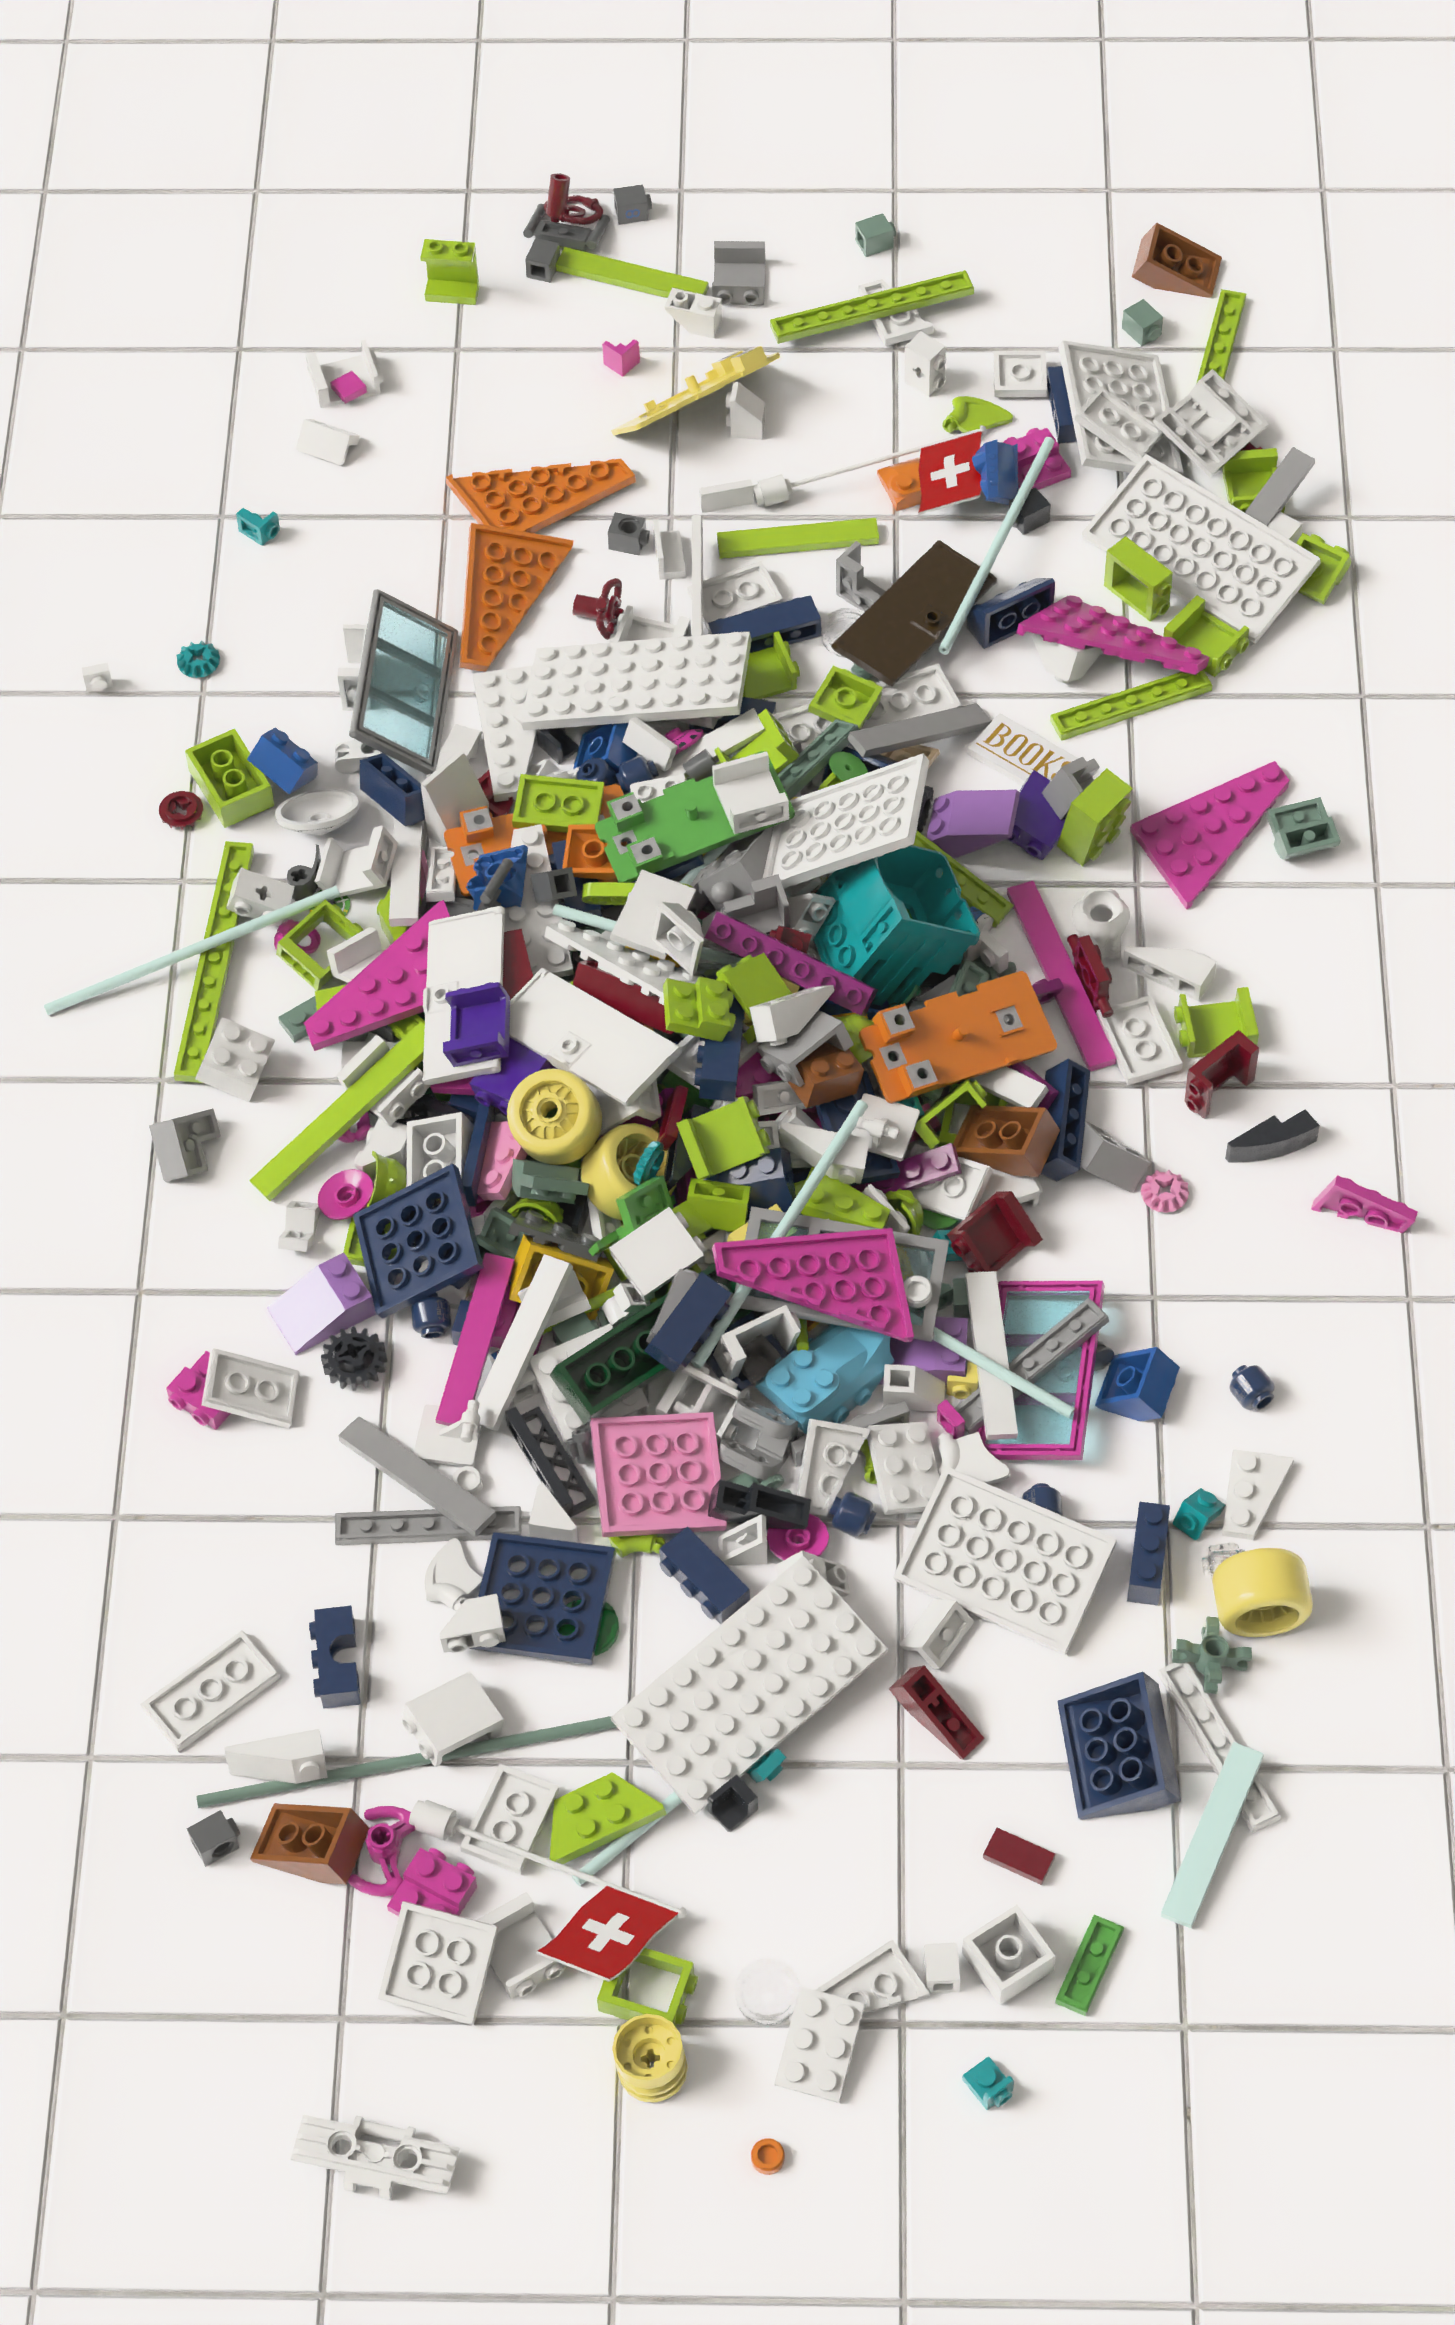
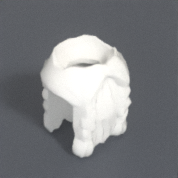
[1072,887,1130,961]

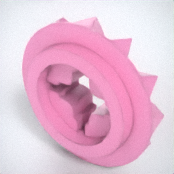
[1141,1169,1189,1213]

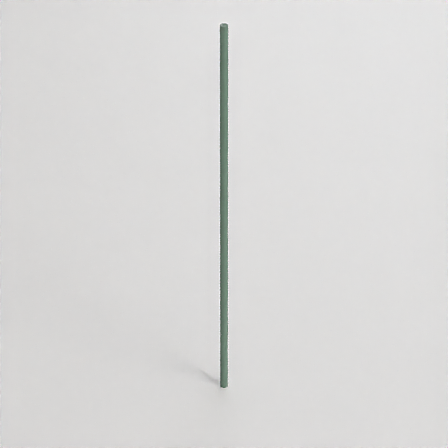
[196,1716,617,1808]

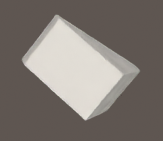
[529,1482,579,1543]
[718,1514,767,1565]

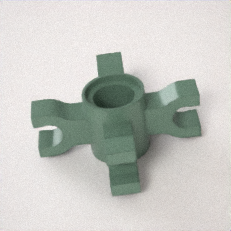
[1171,1616,1252,1694]

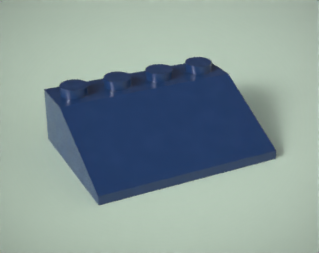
[1057,1671,1181,1820]

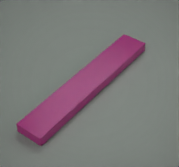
[435,1253,515,1426]

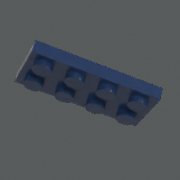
[815,1071,900,1186]

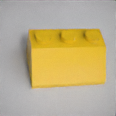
[509,1234,614,1320]

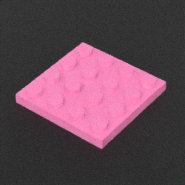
[590,1412,727,1537]

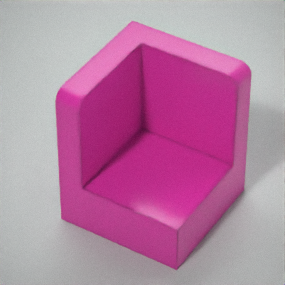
[602,339,640,377]

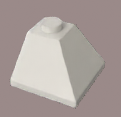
[1031,633,1102,683]
[651,902,704,976]

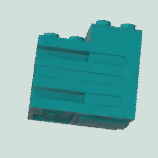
[813,845,980,1006]

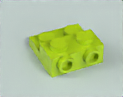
[1296,532,1352,605]
[808,665,883,730]
[663,976,735,1042]

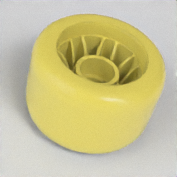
[507,1069,602,1165]
[581,1123,677,1220]
[1212,1548,1313,1637]

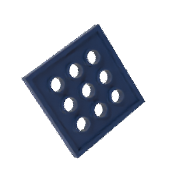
[353,1163,484,1319]
[469,1532,616,1665]

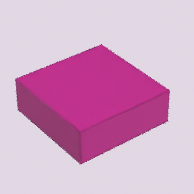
[330,371,367,404]
[937,1399,965,1439]

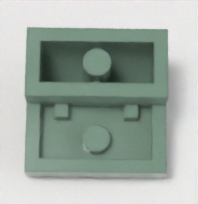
[1266,797,1341,860]
[512,1158,589,1204]
[476,1207,530,1285]

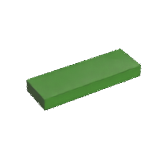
[1055,1914,1124,2017]

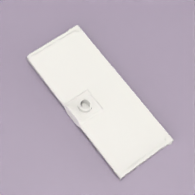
[422,906,505,1085]
[509,968,682,1107]

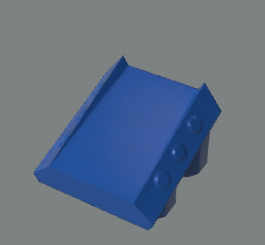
[972,439,1018,505]
[466,845,528,911]

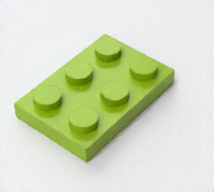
[512,774,605,833]

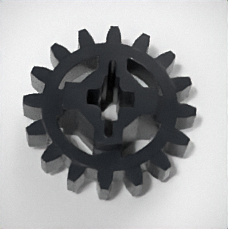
[321,1326,388,1391]

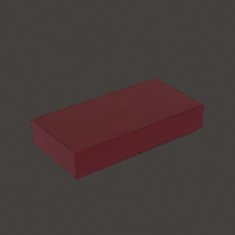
[657,1085,688,1151]
[983,1827,1056,1885]

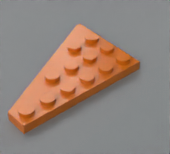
[446,458,636,533]
[459,523,574,672]

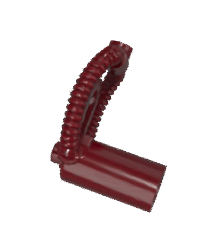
[543,173,604,225]
[572,578,624,640]

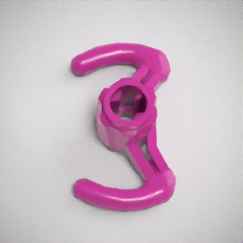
[348,1806,415,1897]

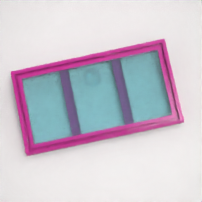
[977,1280,1105,1460]

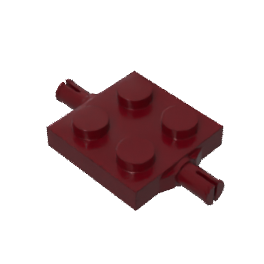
[1067,934,1114,1018]

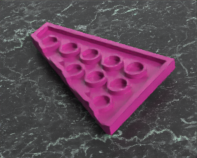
[1016,595,1210,674]
[1130,761,1290,909]
[304,900,450,1051]
[712,1228,914,1342]

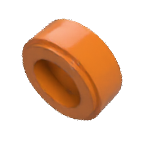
[751,2138,785,2175]

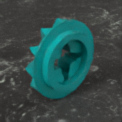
[176,640,220,678]
[633,1141,665,1185]

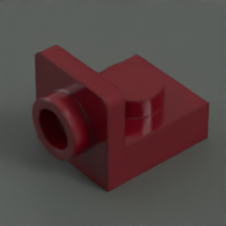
[770,925,812,954]

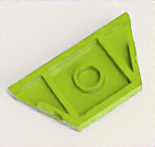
[549,1772,667,1864]

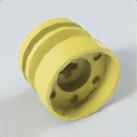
[612,2014,688,2103]

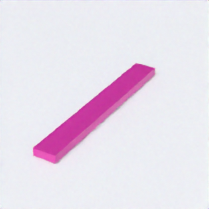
[1007,880,1117,1071]

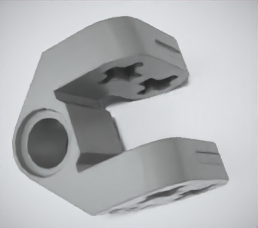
[718,1398,798,1480]

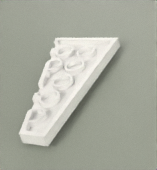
[472,665,537,802]
[504,824,574,977]
[544,920,700,1005]

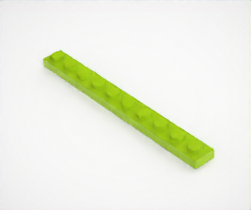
[174,841,254,1083]

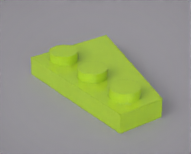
[801,1166,890,1229]

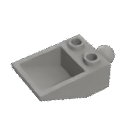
[697,826,774,910]

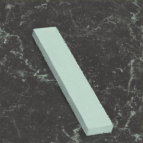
[1161,1742,1264,1929]

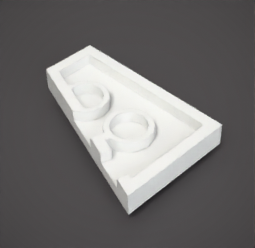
[797,1419,871,1516]
[815,1939,930,2014]

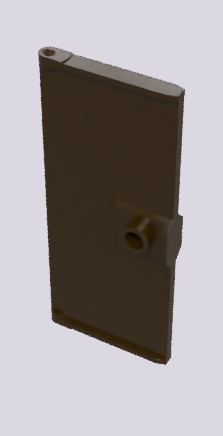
[831,540,997,687]

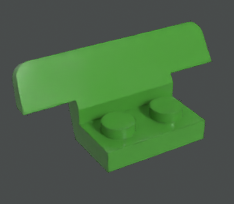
[588,1176,676,1257]

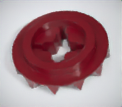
[159,791,204,830]

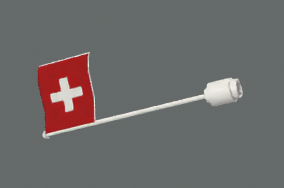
[753,425,987,515]
[409,1799,687,1982]

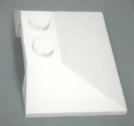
[1153,369,1269,477]

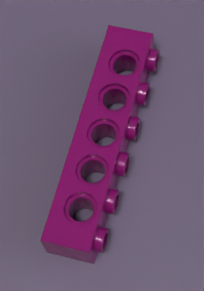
[704,911,878,1016]

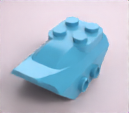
[755,1324,894,1434]

